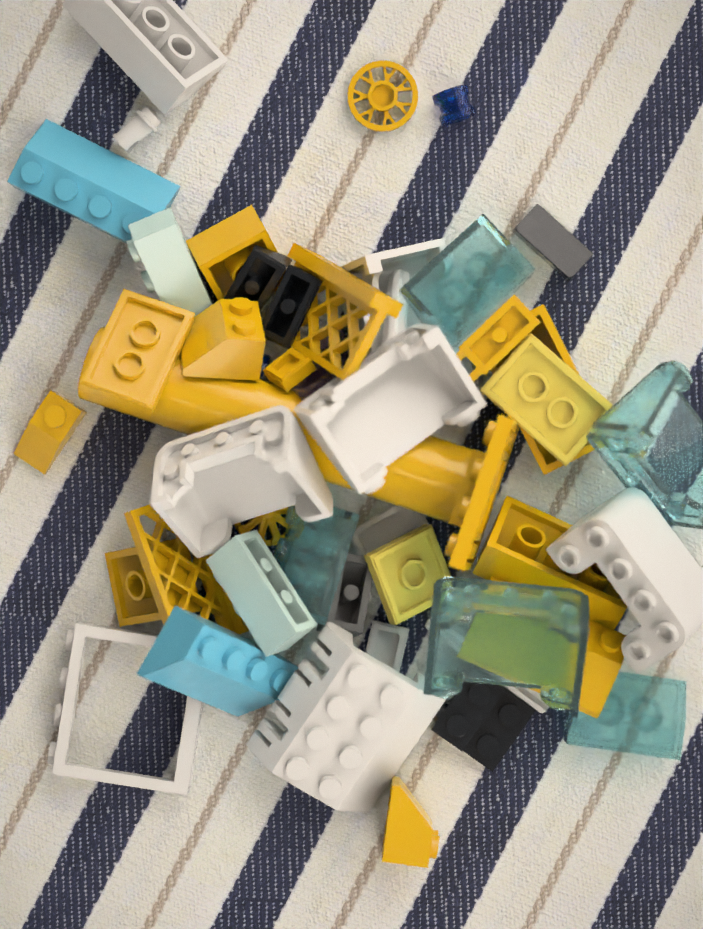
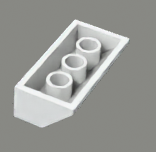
[62,0,228,115]

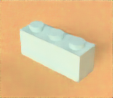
[126,207,213,316]
[206,530,317,657]

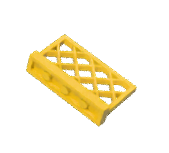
[287,243,404,380]
[124,504,250,634]

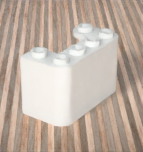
[546,487,703,674]

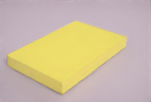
[480,333,617,466]

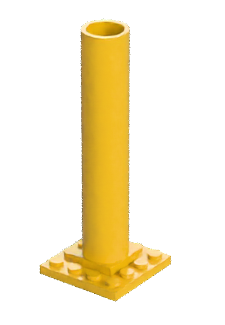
[78,327,520,570]

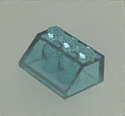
[399,214,535,349]
[274,505,360,625]
[563,671,686,760]

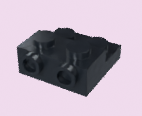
[431,666,536,772]

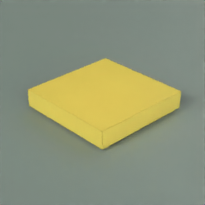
[364,524,457,625]

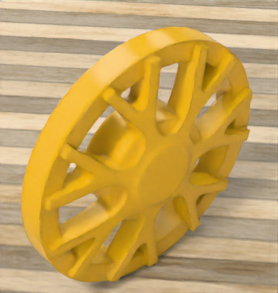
[348,60,418,132]

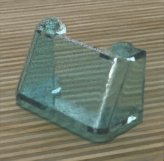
[587,361,703,529]
[423,577,589,710]

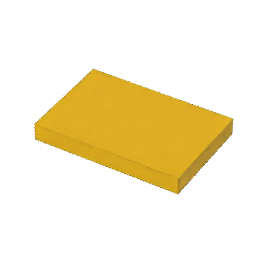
[79,288,195,415]

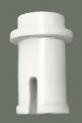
[113,106,161,154]

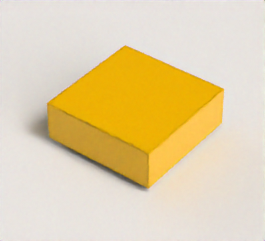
[263,348,316,392]

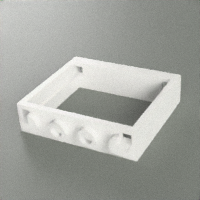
[47,622,204,795]

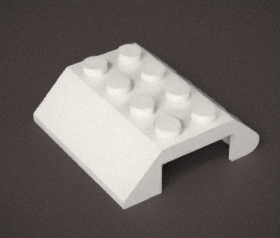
[246,622,450,813]

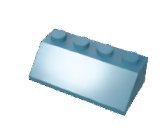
[7,119,181,244]
[137,605,299,717]

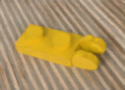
[456,294,541,383]

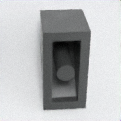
[316,551,373,638]

